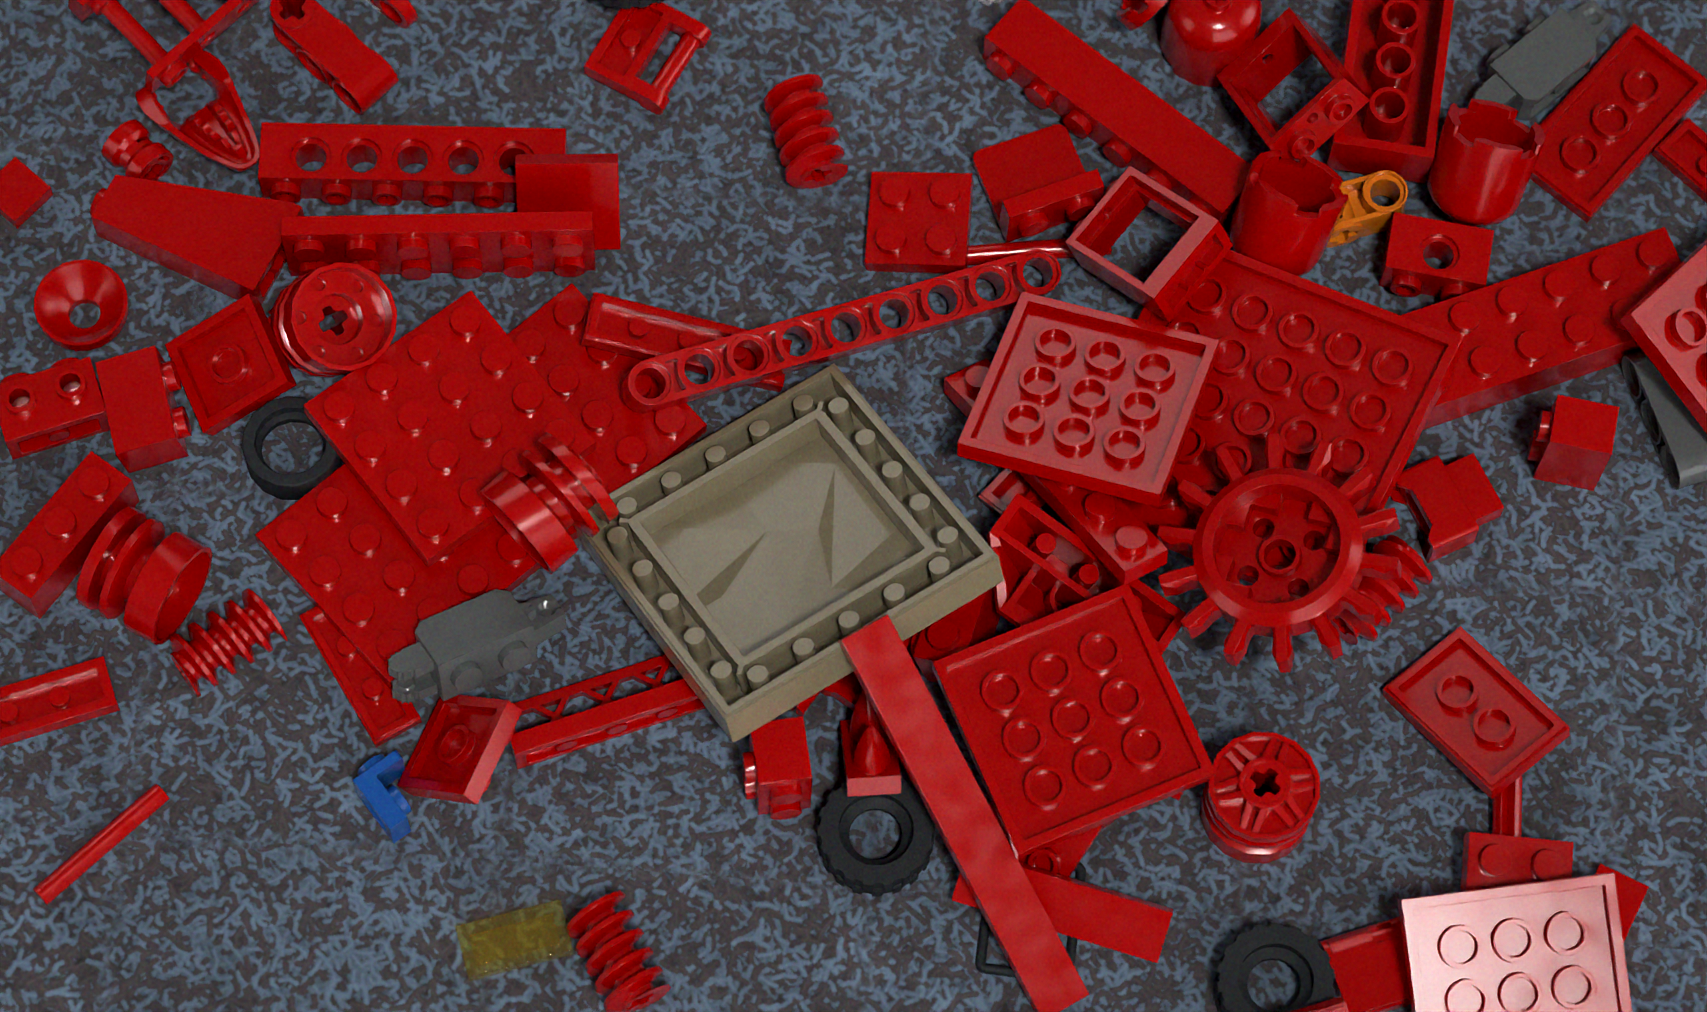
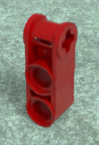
[270,0,399,115]

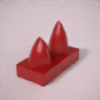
[840,690,901,797]

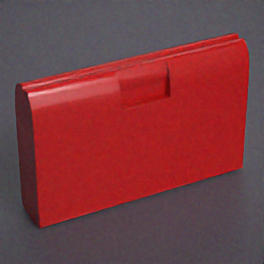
[1318,916,1411,1012]

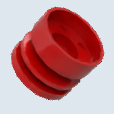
[271,262,397,378]
[479,432,620,574]
[76,507,213,645]
[1201,732,1320,863]

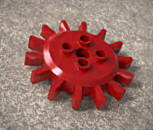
[1157,433,1402,673]

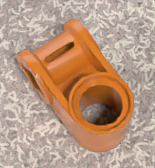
[1326,170,1408,248]

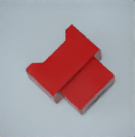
[1390,453,1504,564]

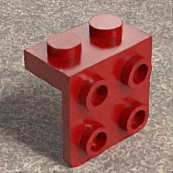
[973,124,1105,243]

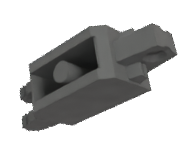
[1473,0,1613,121]
[388,589,567,704]

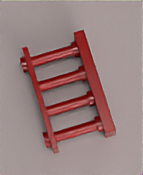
[68,0,259,94]

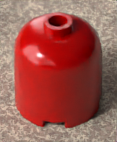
[1159,0,1263,87]
[1427,98,1546,227]
[1230,150,1348,277]

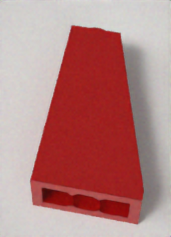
[90,174,304,305]

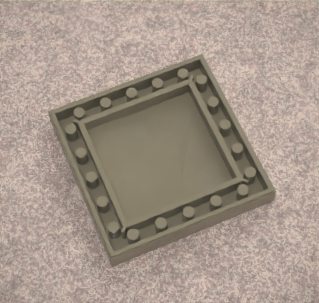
[573,363,1004,743]

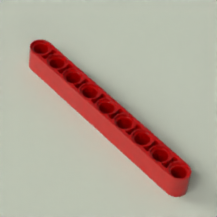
[621,249,1061,413]

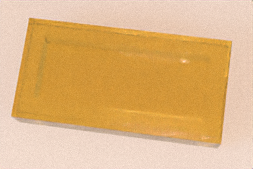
[455,899,574,982]

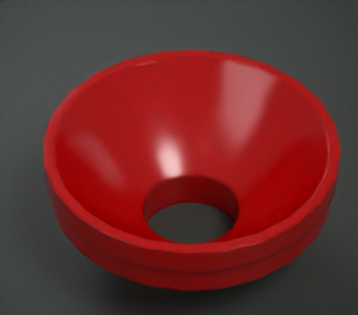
[34,259,129,351]

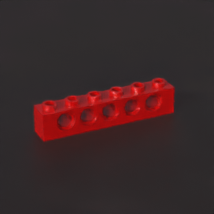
[258,122,568,208]

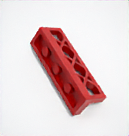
[508,654,706,770]

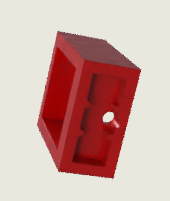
[1216,7,1370,162]
[1065,165,1233,322]

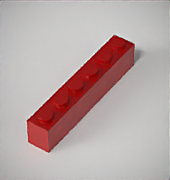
[983,0,1251,226]

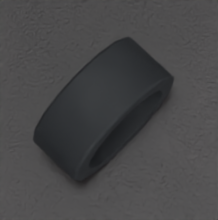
[242,396,342,500]

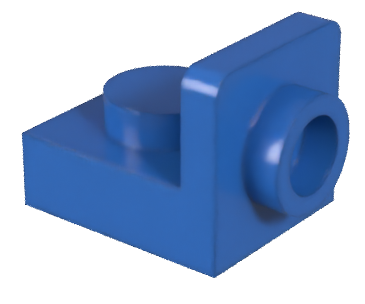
[353,751,412,844]

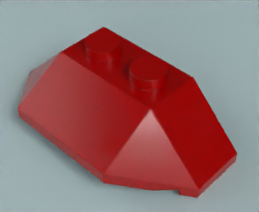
[987,492,1186,655]

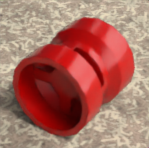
[102,119,174,181]

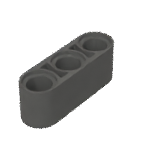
[1621,350,1707,490]

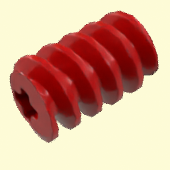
[764,74,848,189]
[1330,535,1433,645]
[169,588,288,697]
[566,890,671,1012]

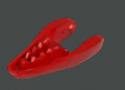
[135,50,260,172]

